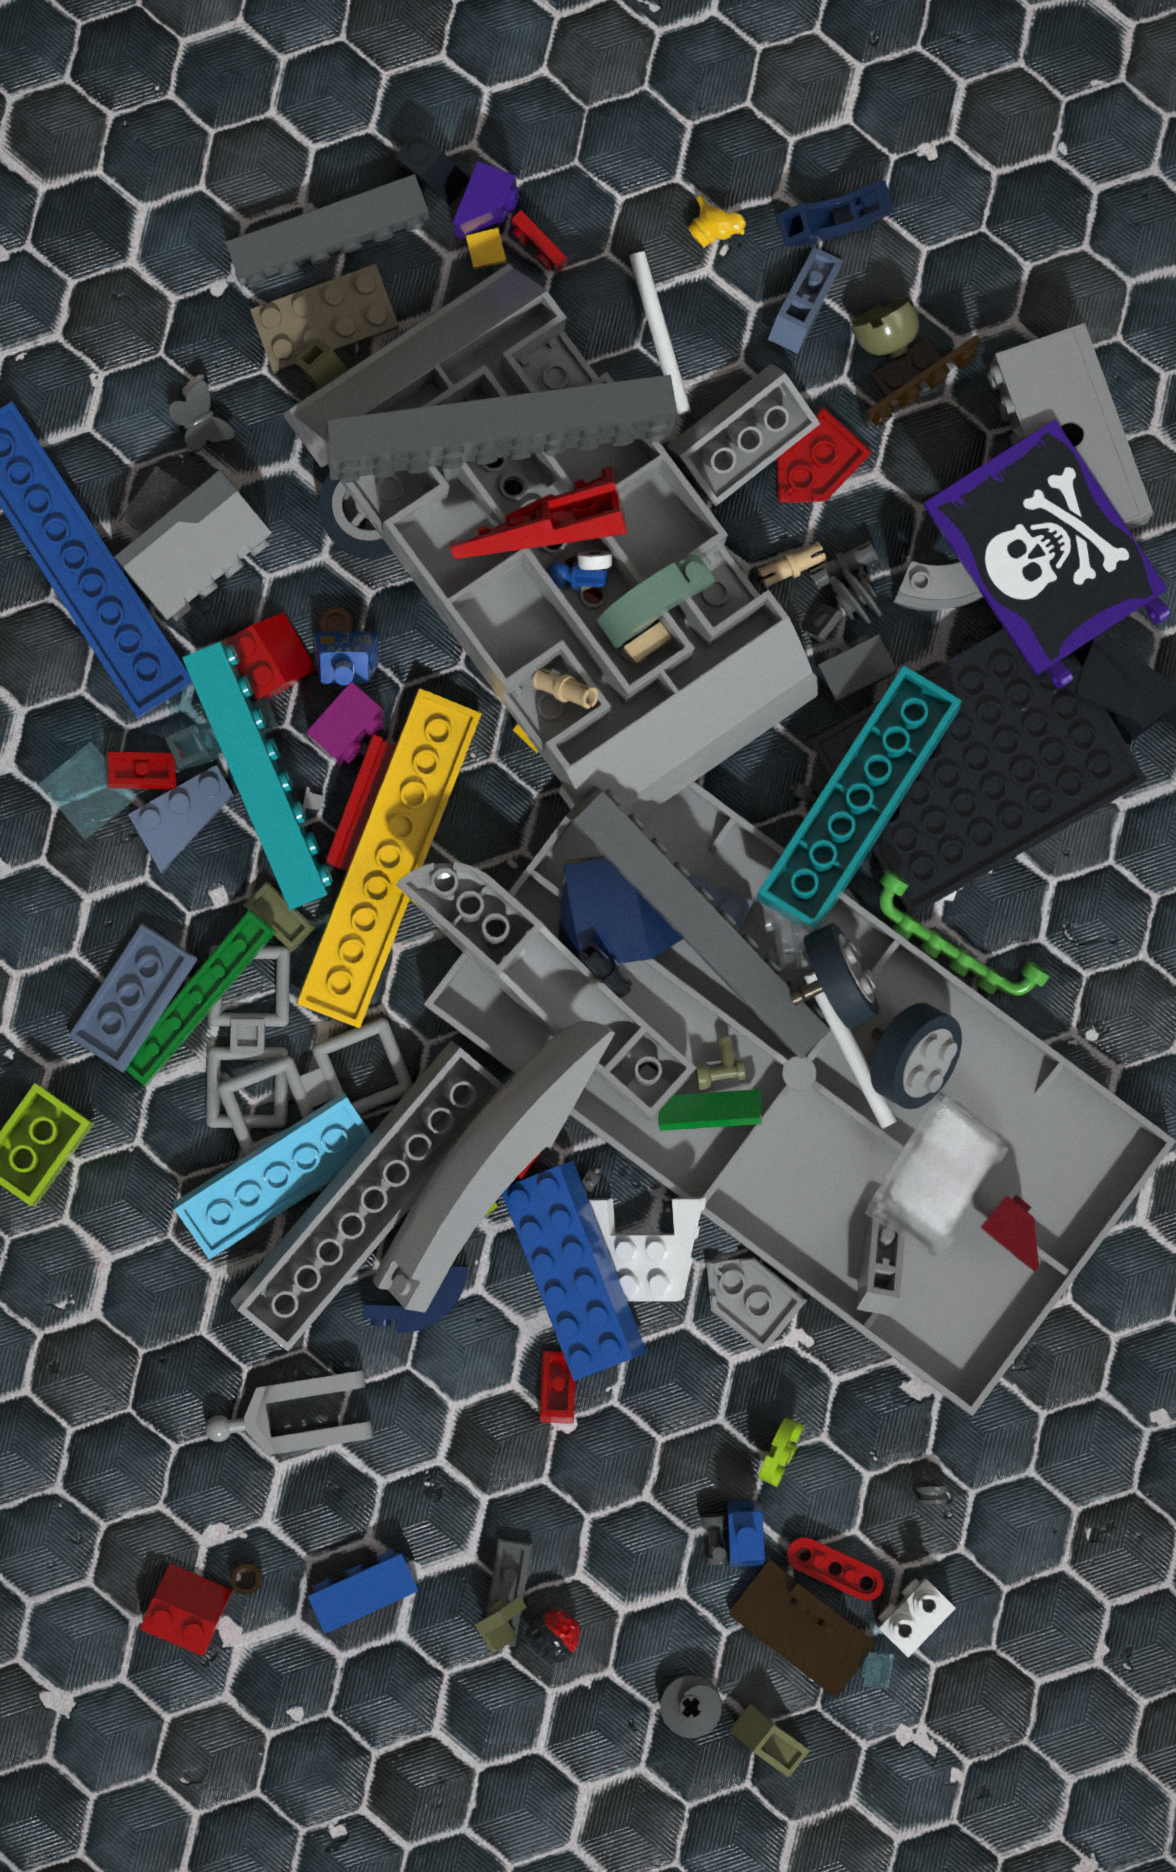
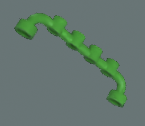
[879,870,1051,996]

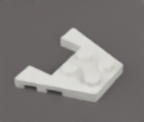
[588,1197,706,1301]

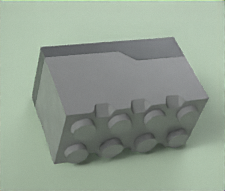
[114,470,272,621]

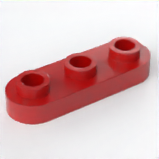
[787,1537,884,1601]

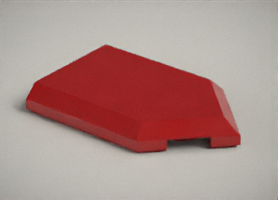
[777,407,872,503]

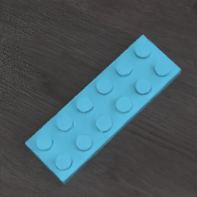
[172,1092,371,1260]

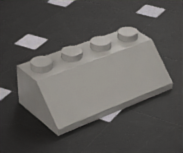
[666,363,820,507]

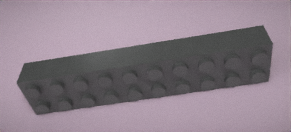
[325,375,677,483]

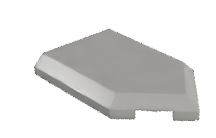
[706,1257,807,1353]

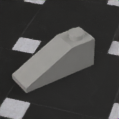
[856,1201,907,1316]

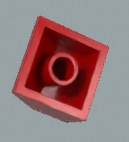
[225,613,317,704]
[140,1563,233,1656]

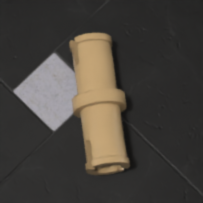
[756,541,827,589]
[533,668,598,709]

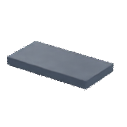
[68,923,198,1073]

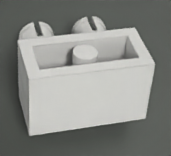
[877,1577,956,1657]

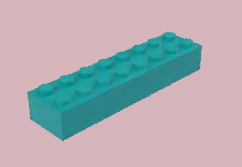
[182,639,333,910]
[757,665,962,933]

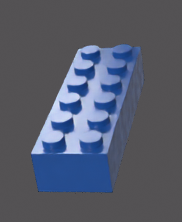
[502,1161,647,1381]

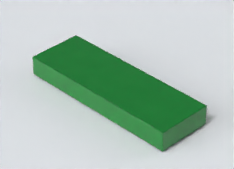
[658,1089,762,1131]

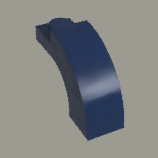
[776,181,895,246]
[363,1266,468,1333]

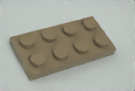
[250,264,399,374]

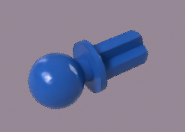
[546,561,608,590]

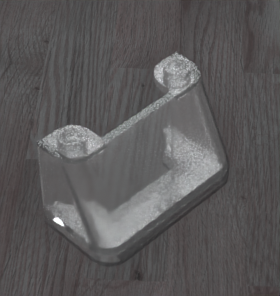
[865,1089,1009,1256]

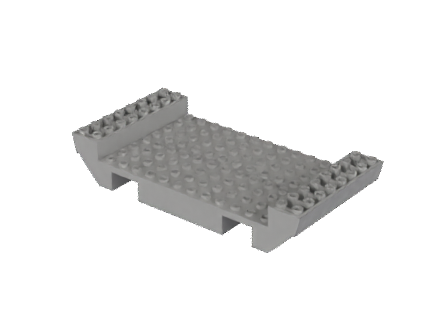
[282,263,818,819]

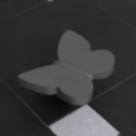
[168,380,235,452]

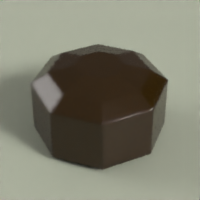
[230,1561,263,1595]

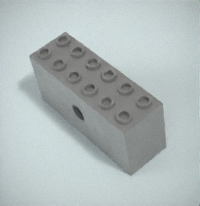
[987,323,1154,530]

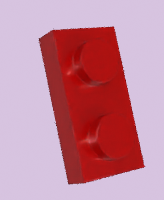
[511,210,568,274]
[105,752,176,789]

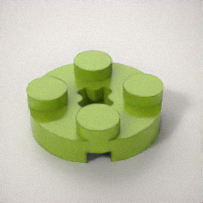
[758,1417,805,1487]

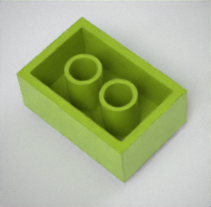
[0,1083,95,1207]

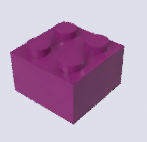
[306,682,385,767]

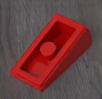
[540,1350,576,1424]

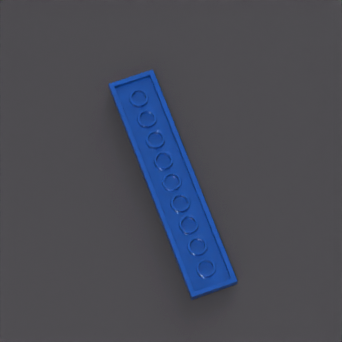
[0,401,193,719]

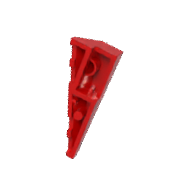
[450,466,628,559]

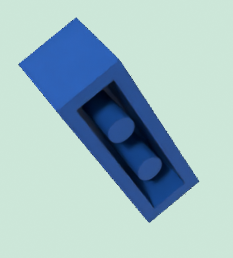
[308,1549,420,1634]

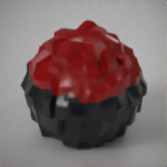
[525,1610,580,1664]

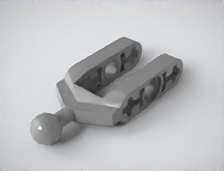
[205,1370,374,1455]

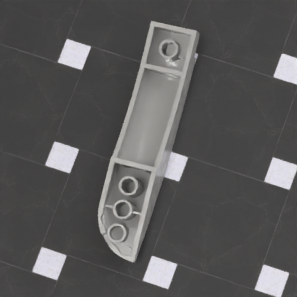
[396,862,697,1121]
[373,1021,615,1313]

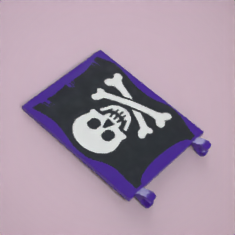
[922,419,1171,689]

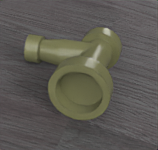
[694,1037,746,1090]

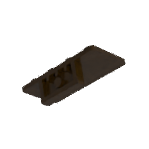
[863,335,981,428]
[729,1560,876,1697]

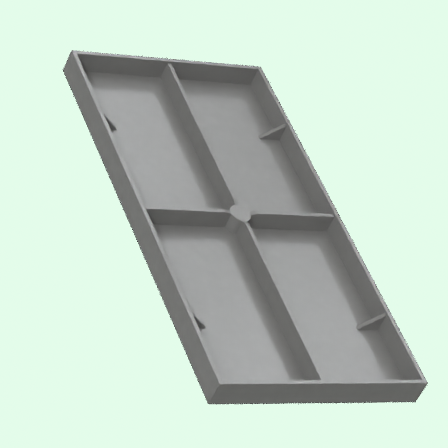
[424,782,1176,1416]

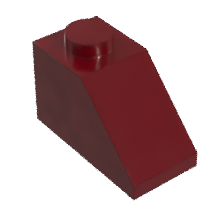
[979,1195,1039,1271]

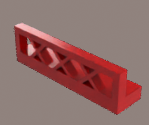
[326,735,396,872]

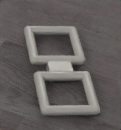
[206,945,290,1129]
[217,1018,413,1156]

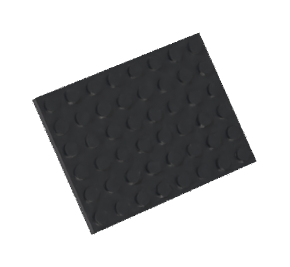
[810,628,1148,916]

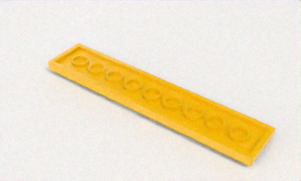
[295,688,482,1028]

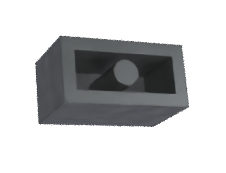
[817,633,897,705]

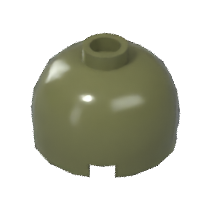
[850,296,919,358]

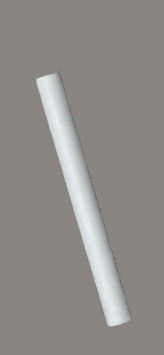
[629,251,691,416]
[804,972,897,1129]

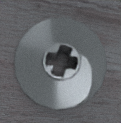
[829,568,882,624]
[660,1674,722,1738]

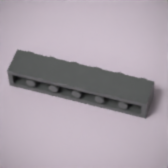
[225,174,430,288]

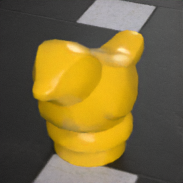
[687,195,746,248]

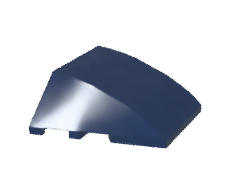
[558,855,683,968]

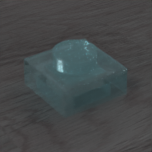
[862,1652,894,1689]

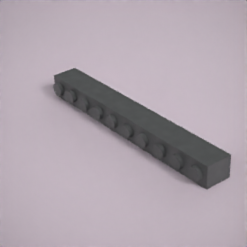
[565,786,830,1059]

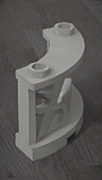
[894,561,983,611]

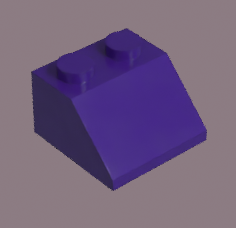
[453,161,520,240]

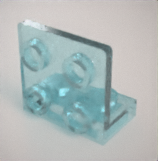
[38,742,136,839]

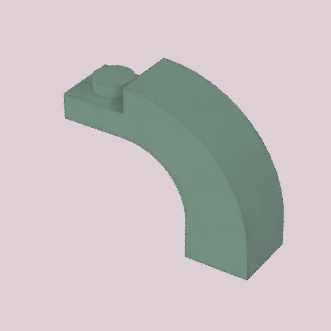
[596,552,716,650]

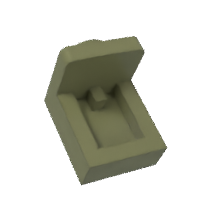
[475,1596,527,1653]

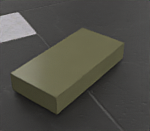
[243,881,316,953]

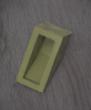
[729,1704,810,1777]

